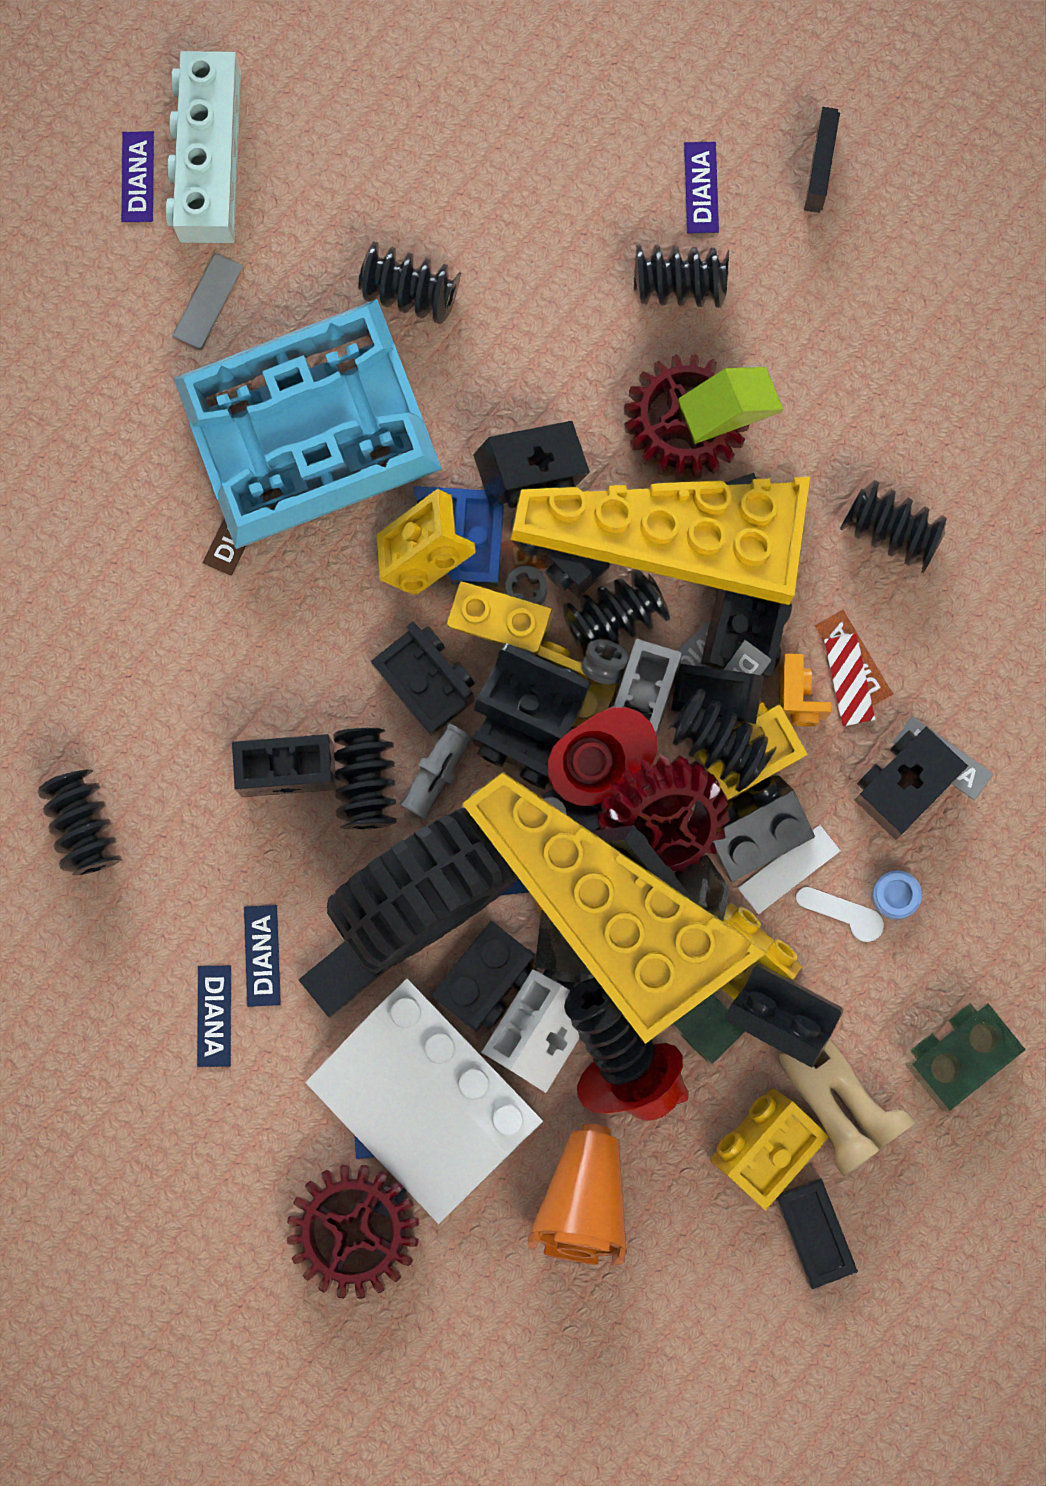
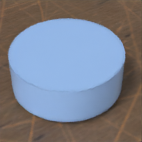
[872,870,922,920]

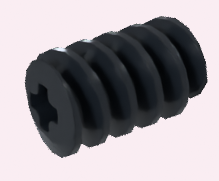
[358,241,461,324]
[634,244,729,308]
[840,480,947,573]
[563,570,670,657]
[669,688,777,792]
[333,728,397,830]
[38,769,122,876]
[564,977,655,1085]

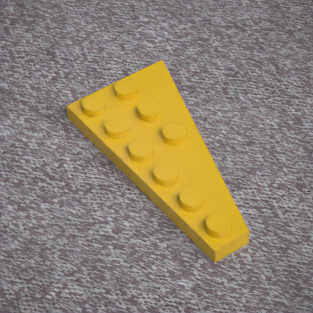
[510,477,810,605]
[462,772,767,1044]

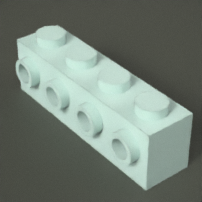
[166,51,241,243]

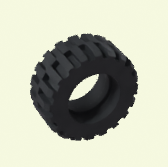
[327,808,519,974]

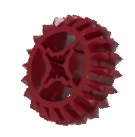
[624,354,750,480]
[597,754,730,877]
[287,1164,420,1299]

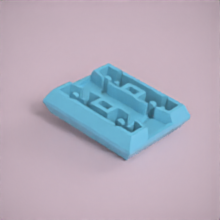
[174,299,442,549]

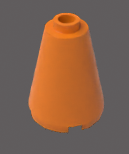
[527,1124,627,1265]

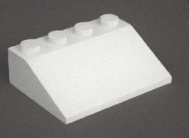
[305,979,544,1224]

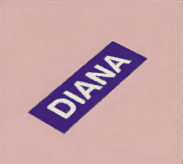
[121,131,154,222]
[684,142,719,234]

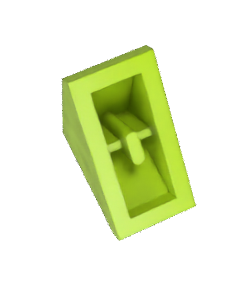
[678,367,783,444]

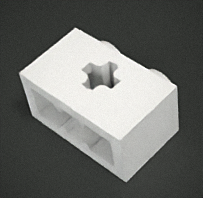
[481,969,579,1093]

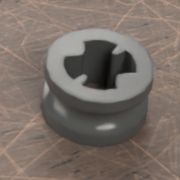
[505,565,547,605]
[581,639,629,685]

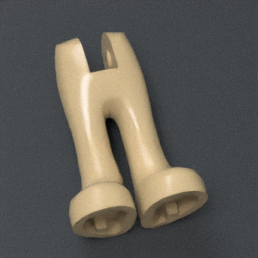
[779,1039,916,1176]

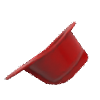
[548,707,657,806]
[577,1043,689,1121]

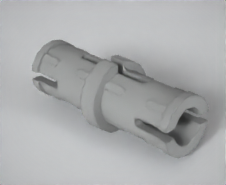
[399,723,473,820]

